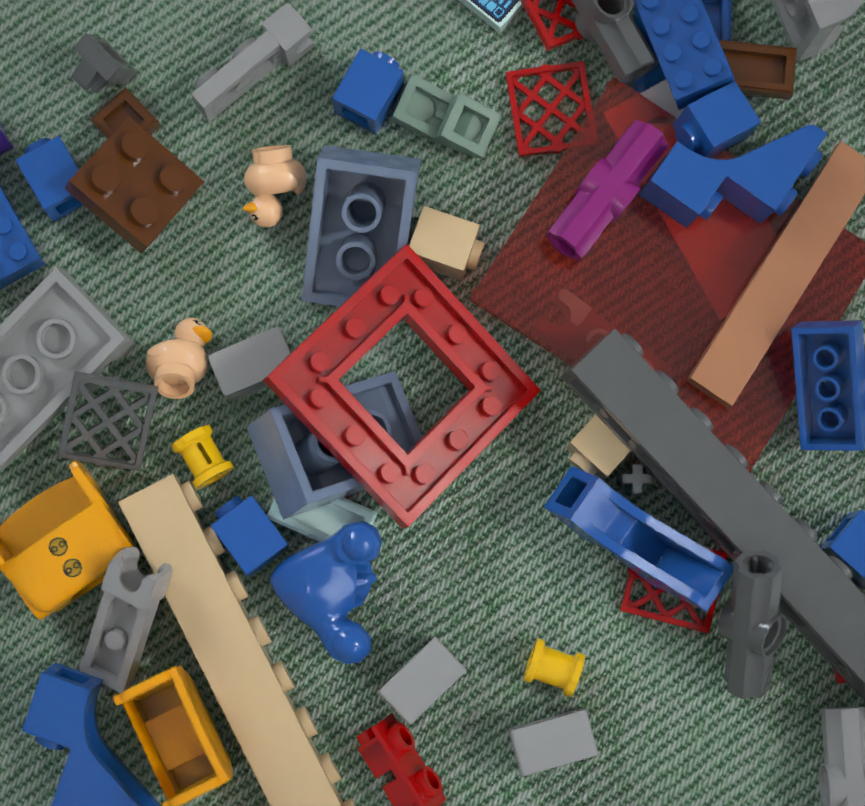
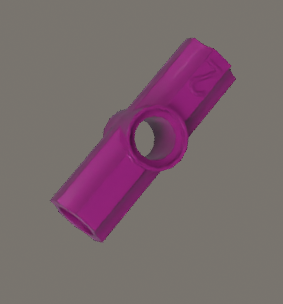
[545,119,669,262]

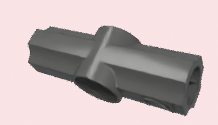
[572,0,659,85]
[718,550,787,699]

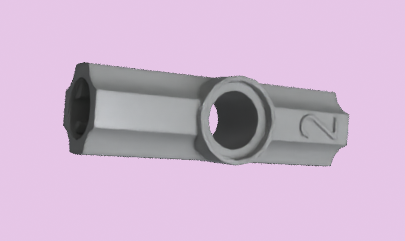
[819,706,865,806]

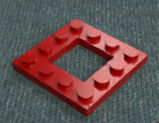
[263,244,541,529]

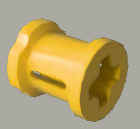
[171,424,234,490]
[523,638,586,697]

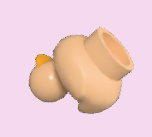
[243,145,307,228]
[145,317,213,399]

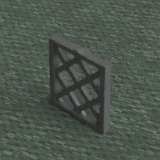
[58,371,158,471]

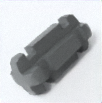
[621,464,653,496]

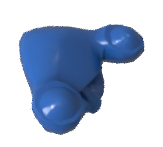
[270,521,382,664]

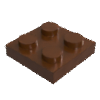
[64,116,205,254]

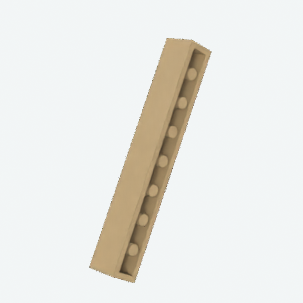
[118,474,356,806]

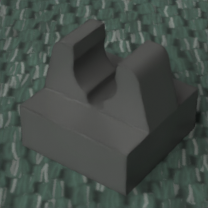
[71,33,138,93]

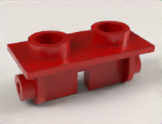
[356,713,447,806]

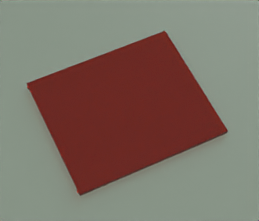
[469,77,865,473]

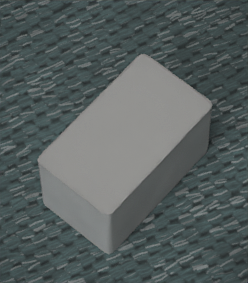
[208,327,291,402]
[378,636,467,726]
[507,708,599,776]

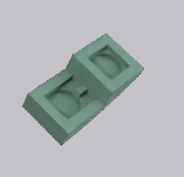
[388,73,502,159]

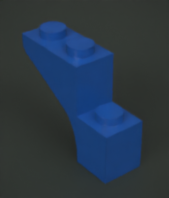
[638,125,827,228]
[544,466,734,612]
[22,662,161,806]

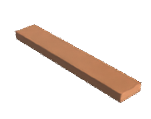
[686,141,865,409]

